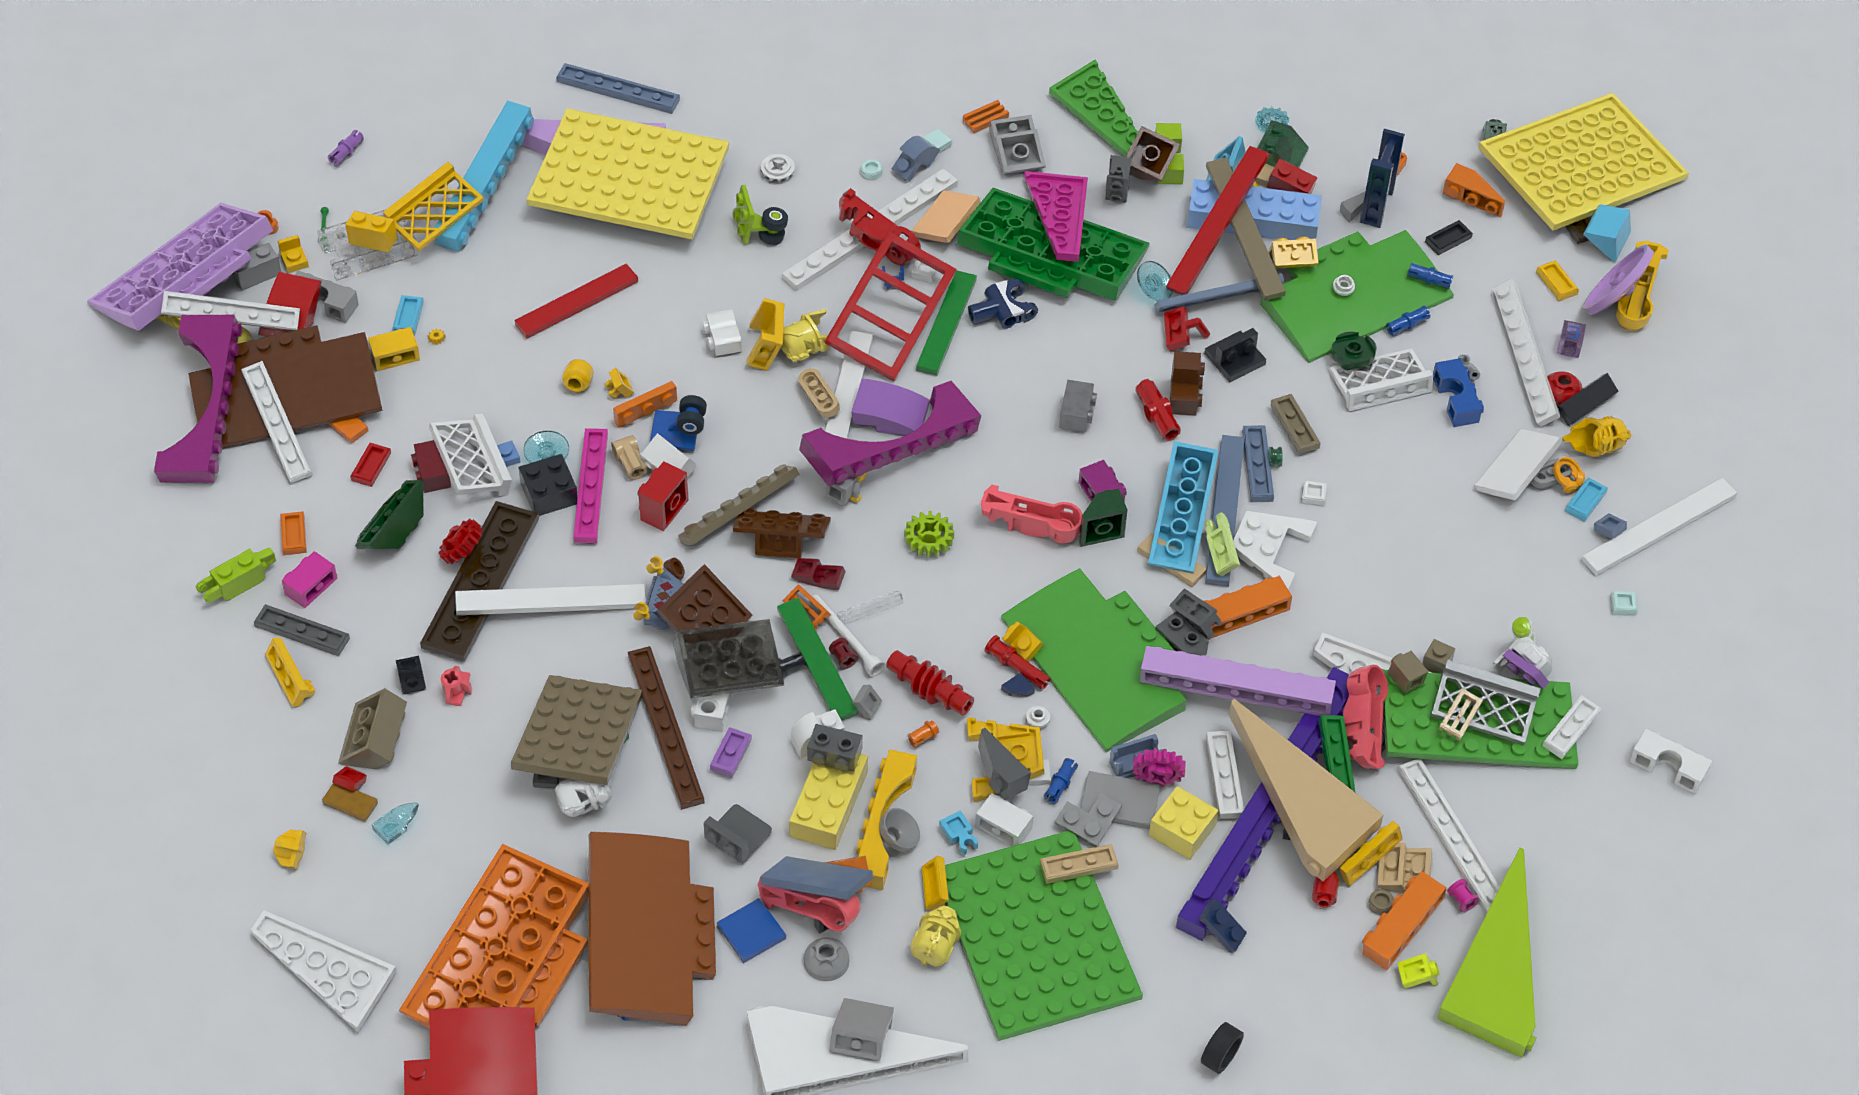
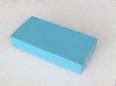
[392,295,424,336]
[1565,477,1608,522]

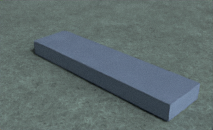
[1242,425,1274,502]

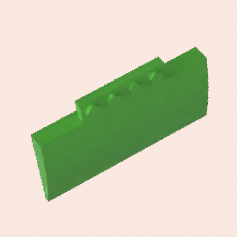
[1260,230,1454,363]
[1001,568,1187,753]

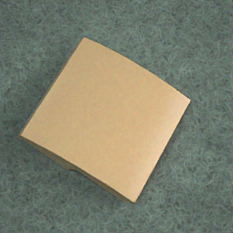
[1378,843,1432,893]

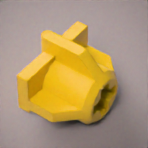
[273,829,307,869]

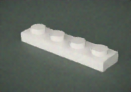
[1206,731,1244,819]

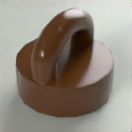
[663,558,685,580]

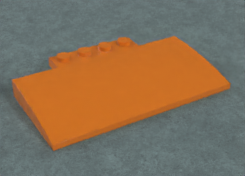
[399,844,589,1028]

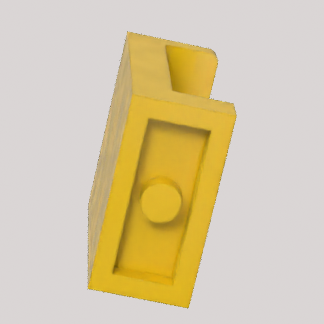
[746,298,785,371]

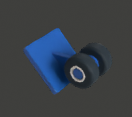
[650,395,707,451]

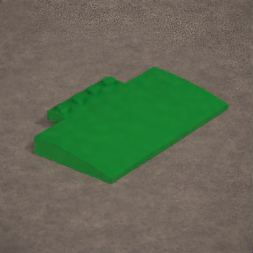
[957,187,1150,301]

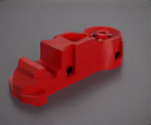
[839,188,921,265]

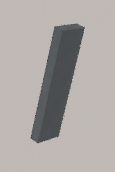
[254,604,350,656]

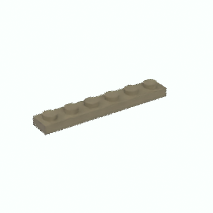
[678,464,800,545]

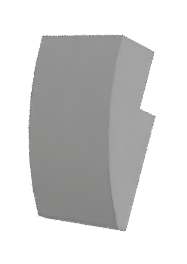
[989,115,1046,174]

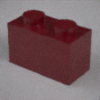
[411,440,451,493]

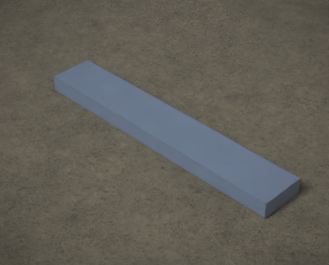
[556,63,680,114]
[1154,274,1284,313]

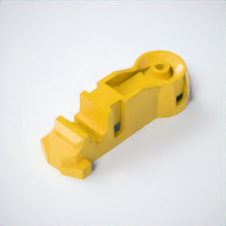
[1616,241,1669,331]

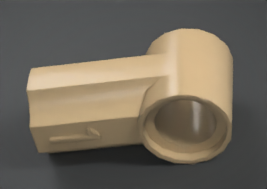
[611,435,647,480]

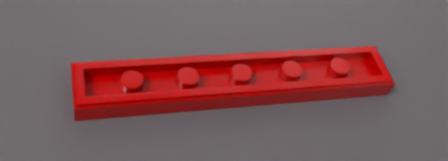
[515,263,638,339]

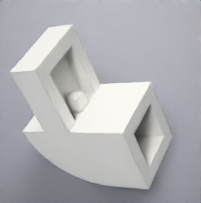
[791,709,845,760]

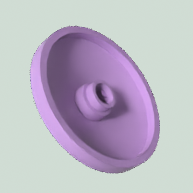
[1583,245,1654,315]

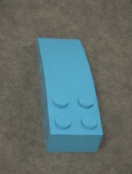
[1148,441,1219,573]

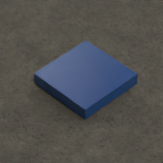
[717,898,786,963]

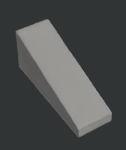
[1340,192,1365,222]

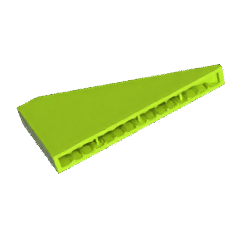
[1437,847,1537,1058]

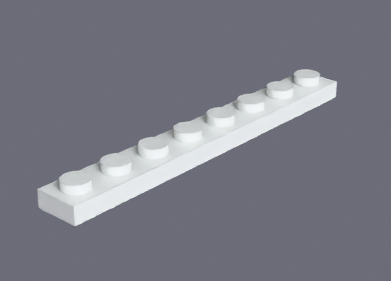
[1493,279,1560,427]

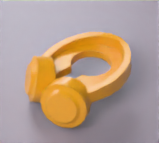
[1553,457,1585,494]

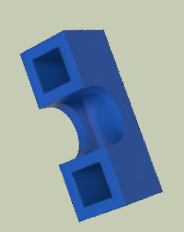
[1433,358,1484,427]

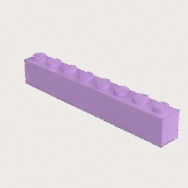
[1140,646,1336,716]

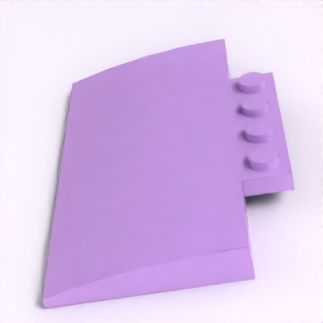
[87,203,273,331]

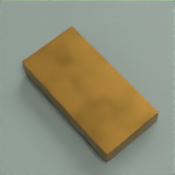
[322,783,378,822]

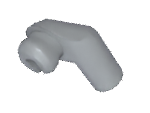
[1458,354,1480,380]

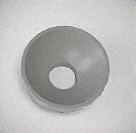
[879,808,920,851]
[804,937,850,981]

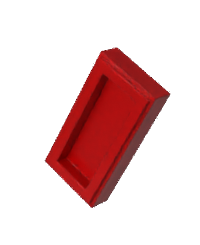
[350,442,391,487]

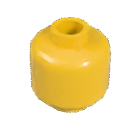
[562,359,594,392]

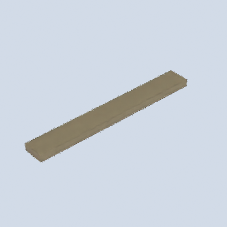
[1206,157,1285,301]

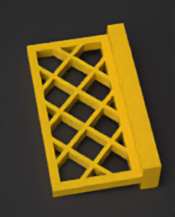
[383,162,484,251]

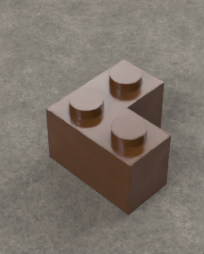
[1170,351,1205,416]

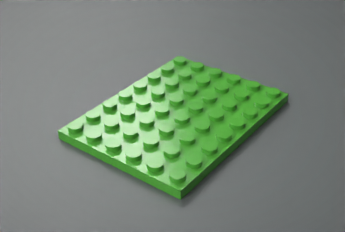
[945,830,1143,1041]

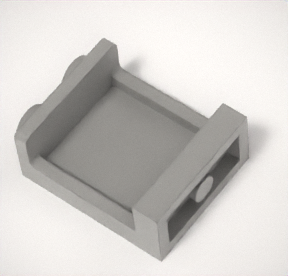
[830,998,894,1061]

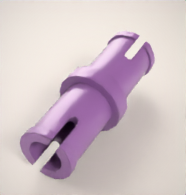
[328,130,364,166]

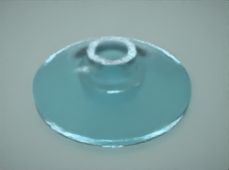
[1137,261,1172,301]
[523,430,569,463]

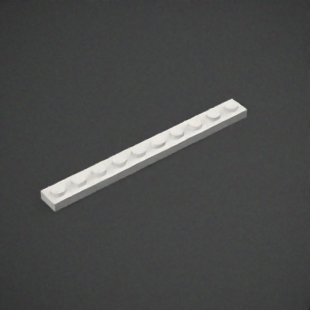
[782,168,958,291]

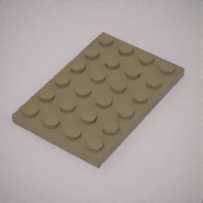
[511,675,642,785]

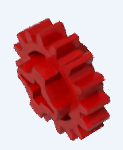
[438,518,483,565]

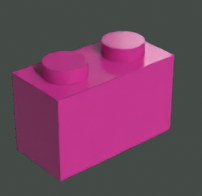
[281,551,338,608]

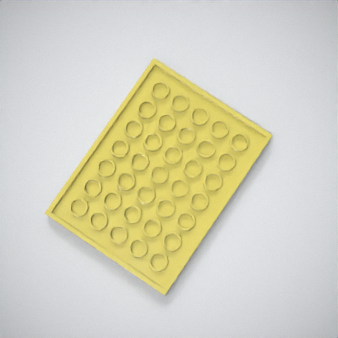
[1478,93,1689,231]
[526,108,729,240]

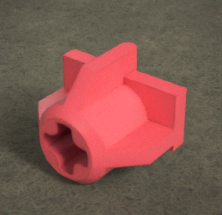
[441,666,472,706]

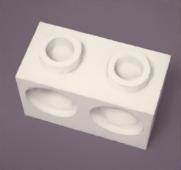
[691,675,733,732]

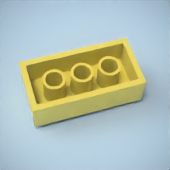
[789,754,868,850]

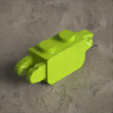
[195,547,276,603]

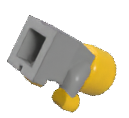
[825,473,867,506]

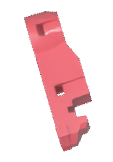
[980,484,1083,544]
[1343,664,1388,769]
[757,874,861,932]

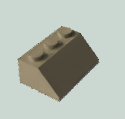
[338,688,407,769]

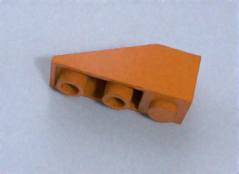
[1443,163,1505,217]

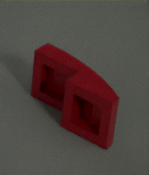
[791,558,846,590]

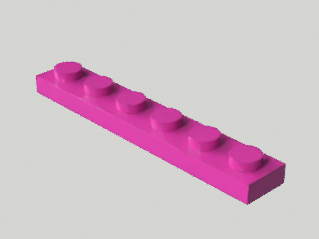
[574,428,608,543]

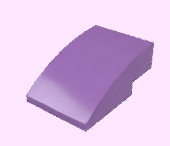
[851,378,930,435]

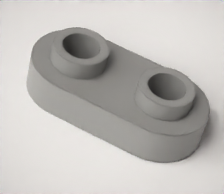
[1530,458,1571,489]

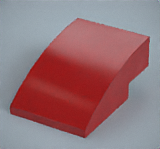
[258,272,322,337]

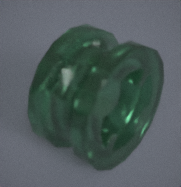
[1269,446,1283,467]

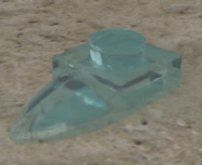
[371,803,419,845]

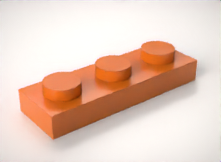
[613,381,677,428]

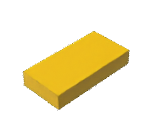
[1536,260,1579,302]
[921,855,949,911]

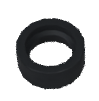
[1201,1022,1244,1074]

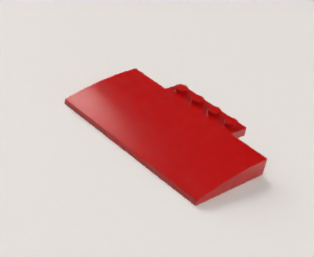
[404,1007,538,1095]

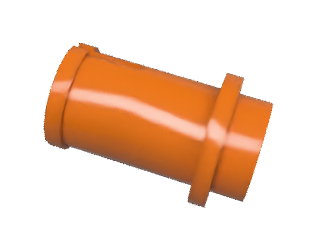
[907,720,939,748]

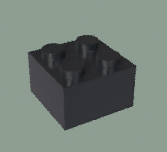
[518,454,578,516]

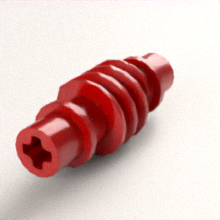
[886,650,974,715]

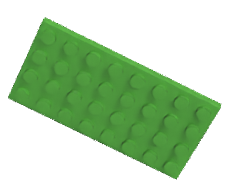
[1383,670,1579,769]

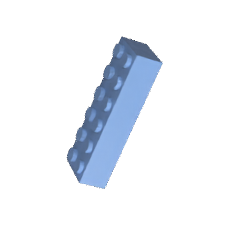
[1187,179,1322,240]

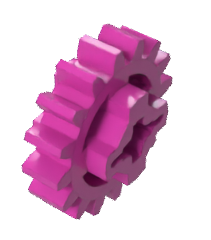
[1133,748,1186,787]

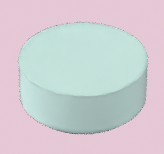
[861,160,882,180]

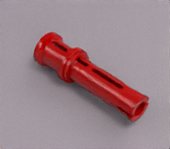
[984,635,1051,690]

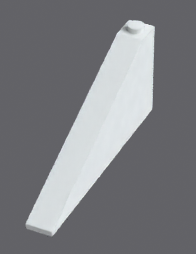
[747,1006,968,1095]

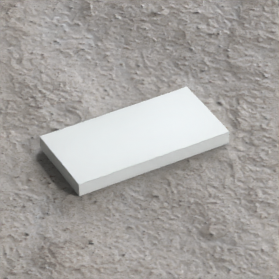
[1475,429,1561,500]

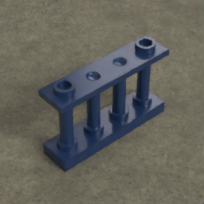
[1360,129,1405,228]

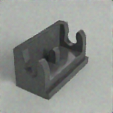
[1169,588,1221,640]

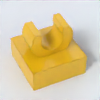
[605,368,634,398]

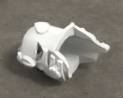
[555,767,616,817]

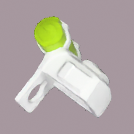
[1493,617,1552,678]

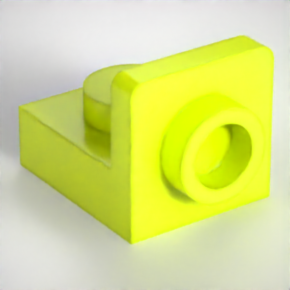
[1397,953,1440,988]

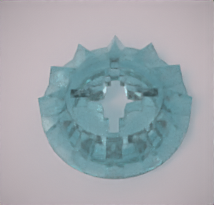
[1255,106,1289,133]

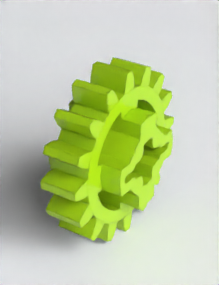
[904,511,954,557]

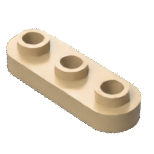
[798,368,840,418]

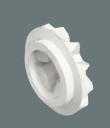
[761,154,795,182]

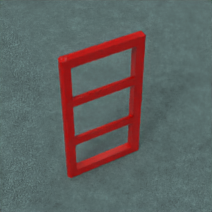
[824,232,957,382]

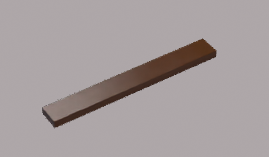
[627,646,705,810]

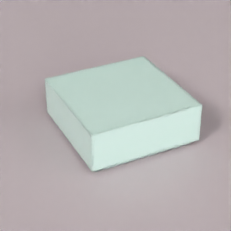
[923,128,952,152]
[1611,591,1638,615]

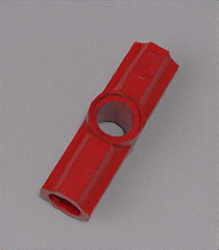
[1135,379,1181,441]

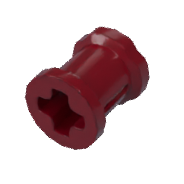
[829,638,858,669]

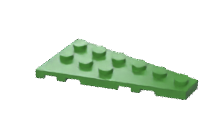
[1049,59,1139,157]

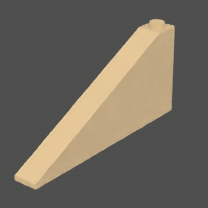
[1229,699,1383,881]

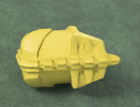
[781,309,830,362]
[911,905,961,967]

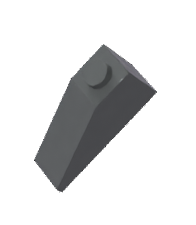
[978,728,1031,800]

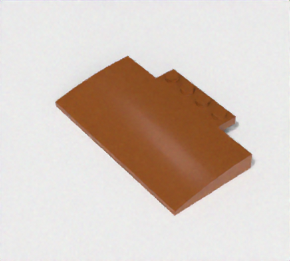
[588,832,716,1026]

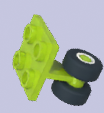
[733,185,788,245]

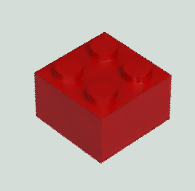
[637,461,689,532]

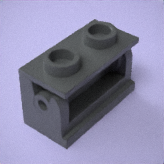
[1105,155,1132,202]

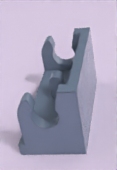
[1109,734,1163,778]

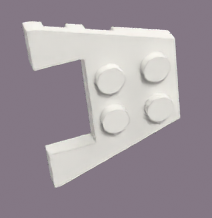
[1233,511,1317,589]

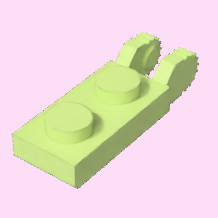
[1204,513,1240,576]

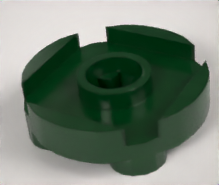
[1331,331,1377,370]

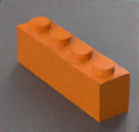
[1204,575,1292,639]
[1362,871,1447,970]

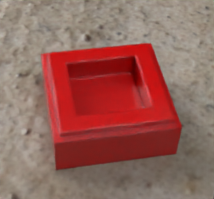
[332,766,367,791]

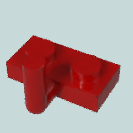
[1164,306,1210,351]

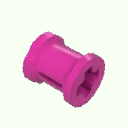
[1447,879,1479,912]

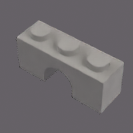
[295,271,359,323]

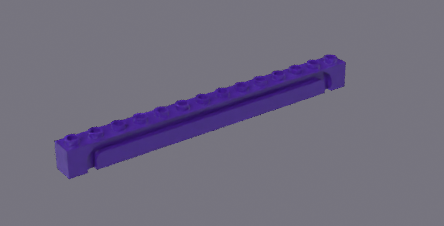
[1176,667,1350,941]

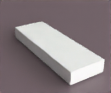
[1542,695,1602,759]

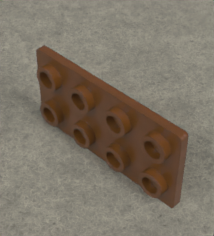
[733,508,831,558]

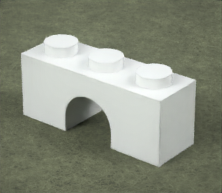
[1630,729,1712,795]

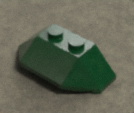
[355,480,424,549]

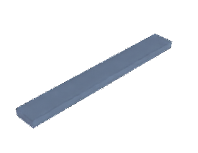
[1206,435,1245,587]

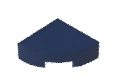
[1001,673,1035,697]

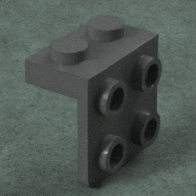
[703,804,772,864]

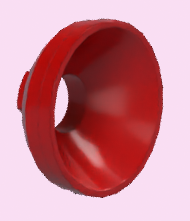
[1547,371,1582,406]

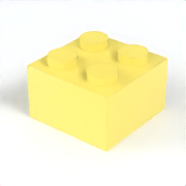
[1149,786,1219,860]

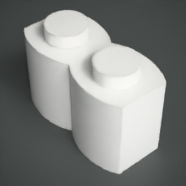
[703,309,742,356]

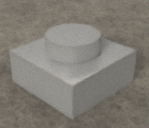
[853,685,882,718]

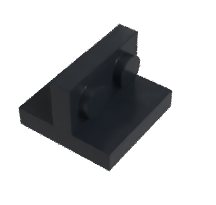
[1204,328,1267,382]

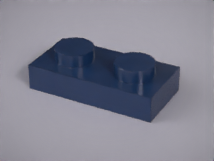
[1199,899,1247,952]

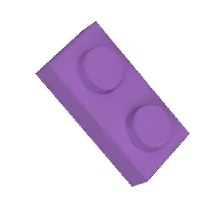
[1502,649,1549,689]
[710,727,752,778]

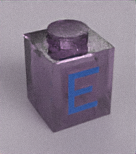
[1557,320,1586,358]

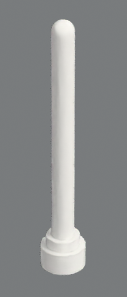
[812,594,885,677]

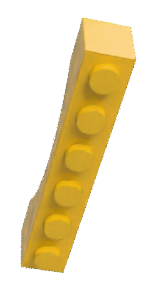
[856,749,917,890]

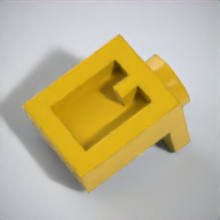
[277,235,309,273]
[1002,621,1044,662]

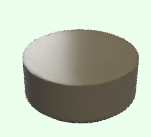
[1368,889,1394,915]

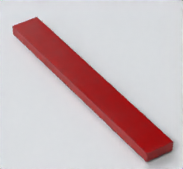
[1166,146,1270,295]

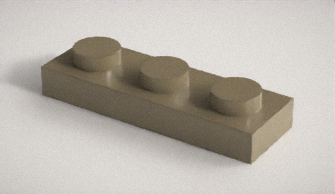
[1270,394,1321,455]

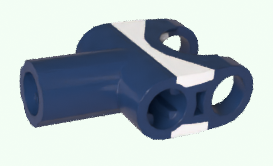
[968,279,1038,328]

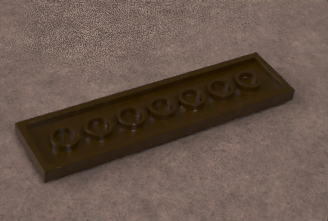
[420,501,539,662]

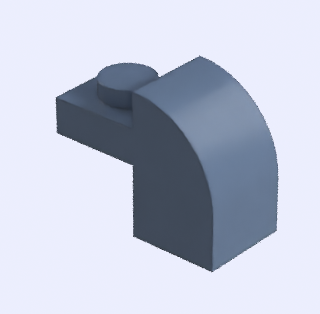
[891,136,940,181]

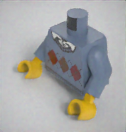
[633,556,683,630]

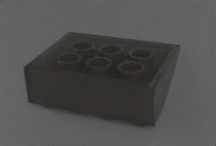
[673,619,784,698]

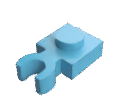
[939,810,978,855]

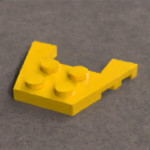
[967,717,1045,802]

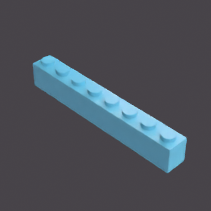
[435,100,534,252]

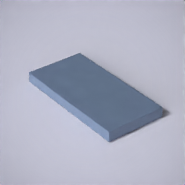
[760,856,873,900]

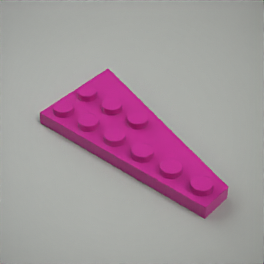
[1024,171,1088,262]

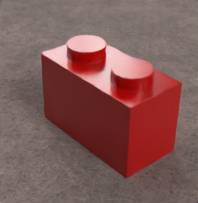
[1266,159,1318,194]

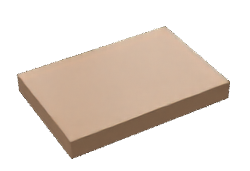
[911,190,981,243]

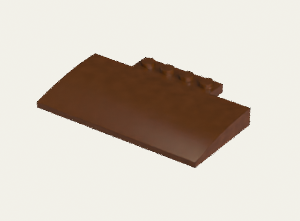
[188,325,383,449]

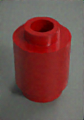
[1312,871,1339,908]

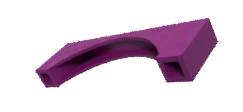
[154,315,242,483]
[799,380,982,487]

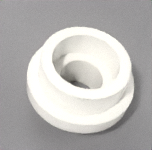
[1333,275,1355,296]
[1026,706,1050,729]

